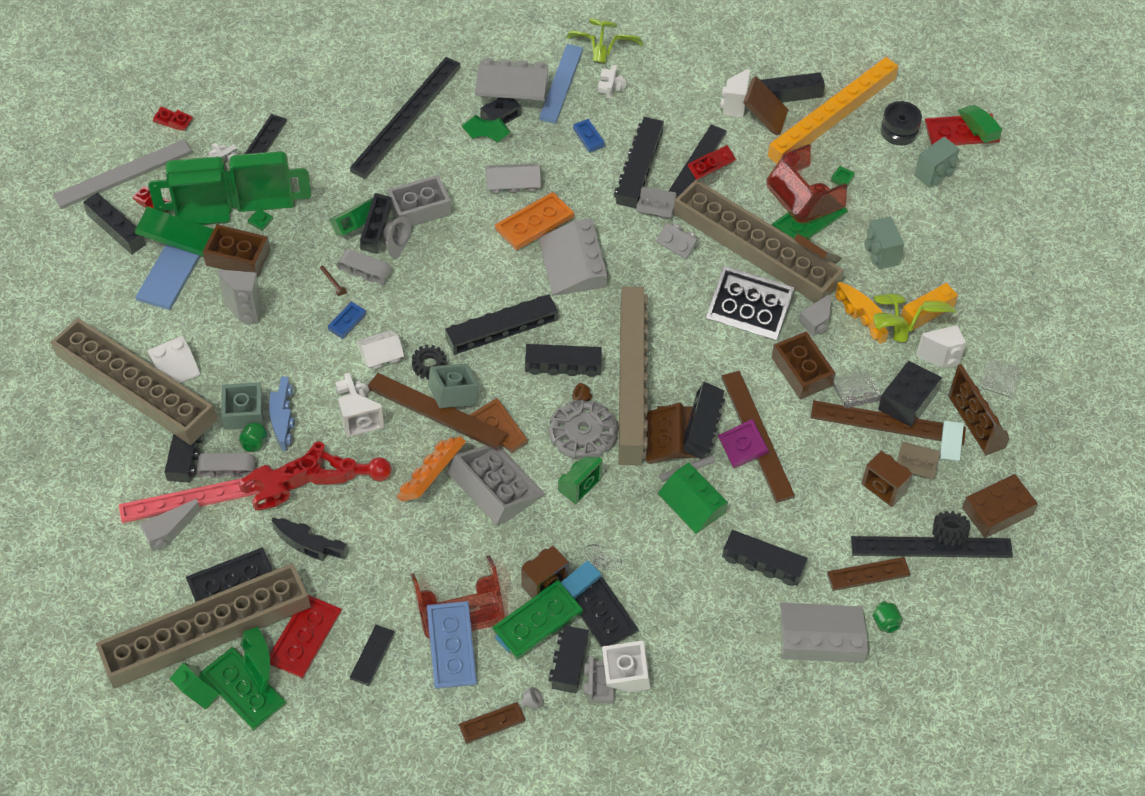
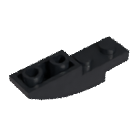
[271,517,348,561]

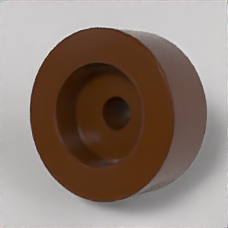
[572,383,592,401]

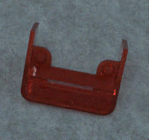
[766,144,847,223]
[410,555,505,639]

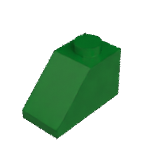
[169,662,221,709]

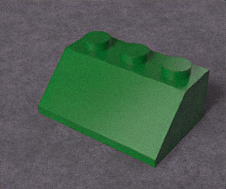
[657,462,728,534]

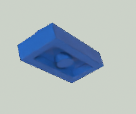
[573,119,605,153]
[328,301,366,339]

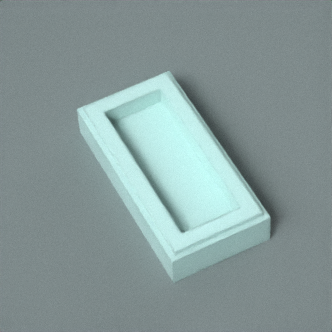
[940,421,964,462]

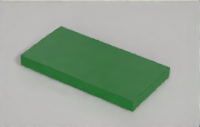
[772,189,848,239]
[135,206,214,257]
[492,580,583,660]
[201,647,286,731]

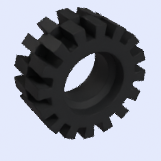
[412,345,446,380]
[932,511,970,546]

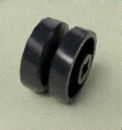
[880,101,922,146]

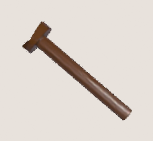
[320,265,347,296]

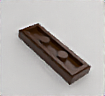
[458,702,525,744]

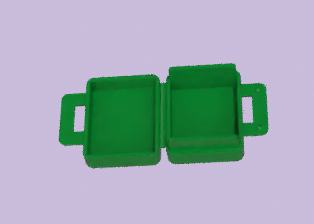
[148,151,312,225]

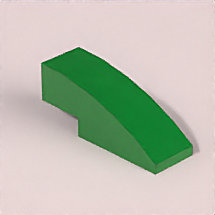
[958,105,1002,143]
[240,627,270,693]

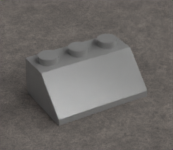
[485,163,541,193]
[218,270,263,324]

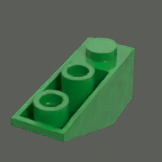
[329,197,373,236]

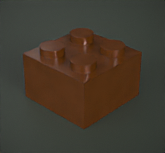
[861,450,913,507]
[521,546,569,598]

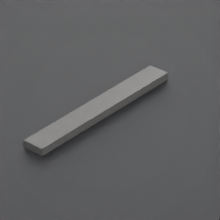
[53,139,192,210]

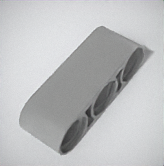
[336,249,392,286]
[197,453,256,478]

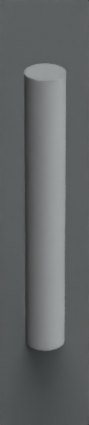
[659,455,715,482]

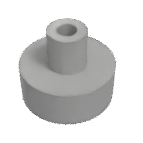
[521,687,543,710]

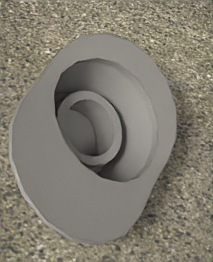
[383,217,411,258]

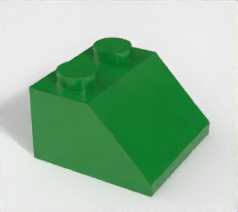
[558,457,603,504]

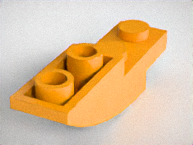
[835,282,889,344]

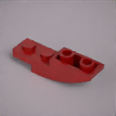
[687,145,736,180]

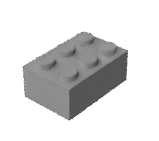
[387,175,451,226]

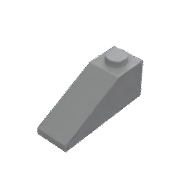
[140,499,200,551]

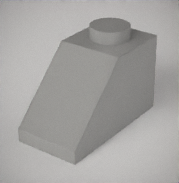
[799,294,831,336]

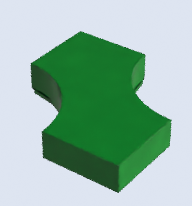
[462,114,511,143]

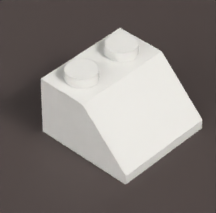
[720,69,750,117]
[916,325,966,368]
[355,330,404,369]
[147,336,201,384]
[338,394,384,437]
[602,641,651,692]

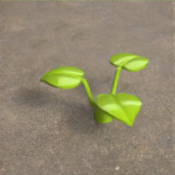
[566,19,643,63]
[873,293,956,342]

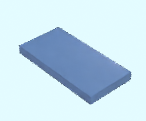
[135,244,201,310]
[427,601,477,689]

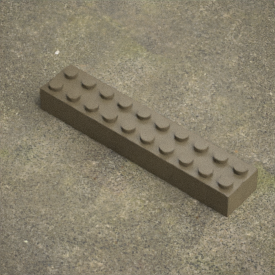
[673,180,844,303]
[618,286,648,466]
[51,318,218,445]
[95,563,311,689]

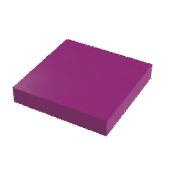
[717,419,769,469]

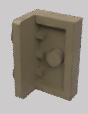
[897,442,940,479]

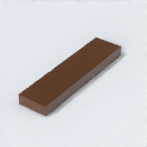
[827,557,911,591]

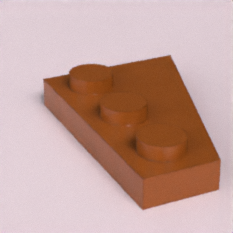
[470,398,528,453]

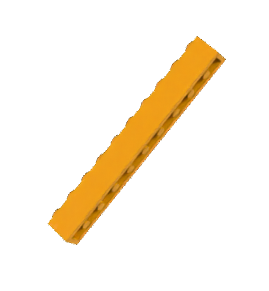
[767,57,899,166]

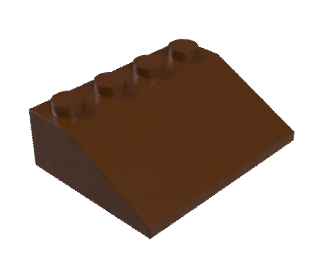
[948,364,1009,456]

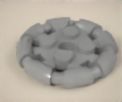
[548,400,618,459]

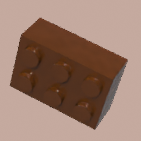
[203,224,270,277]
[771,331,836,400]
[962,474,1038,538]

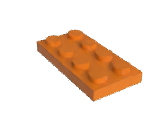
[495,192,574,251]
[396,436,466,502]

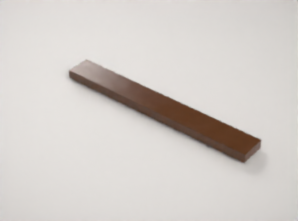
[721,371,795,503]
[368,373,507,450]
[810,400,966,445]

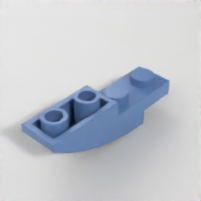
[269,376,295,451]

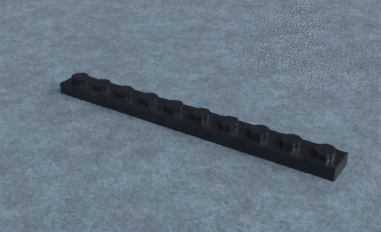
[350,57,460,179]

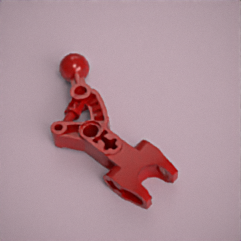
[239,441,392,510]

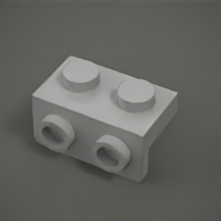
[636,187,677,218]
[656,223,700,259]
[584,656,614,704]

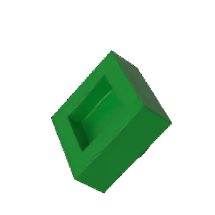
[831,166,855,188]
[248,208,273,231]

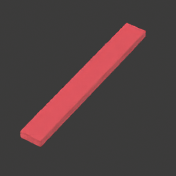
[119,478,260,523]

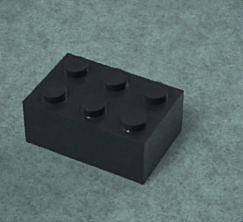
[878,360,942,427]

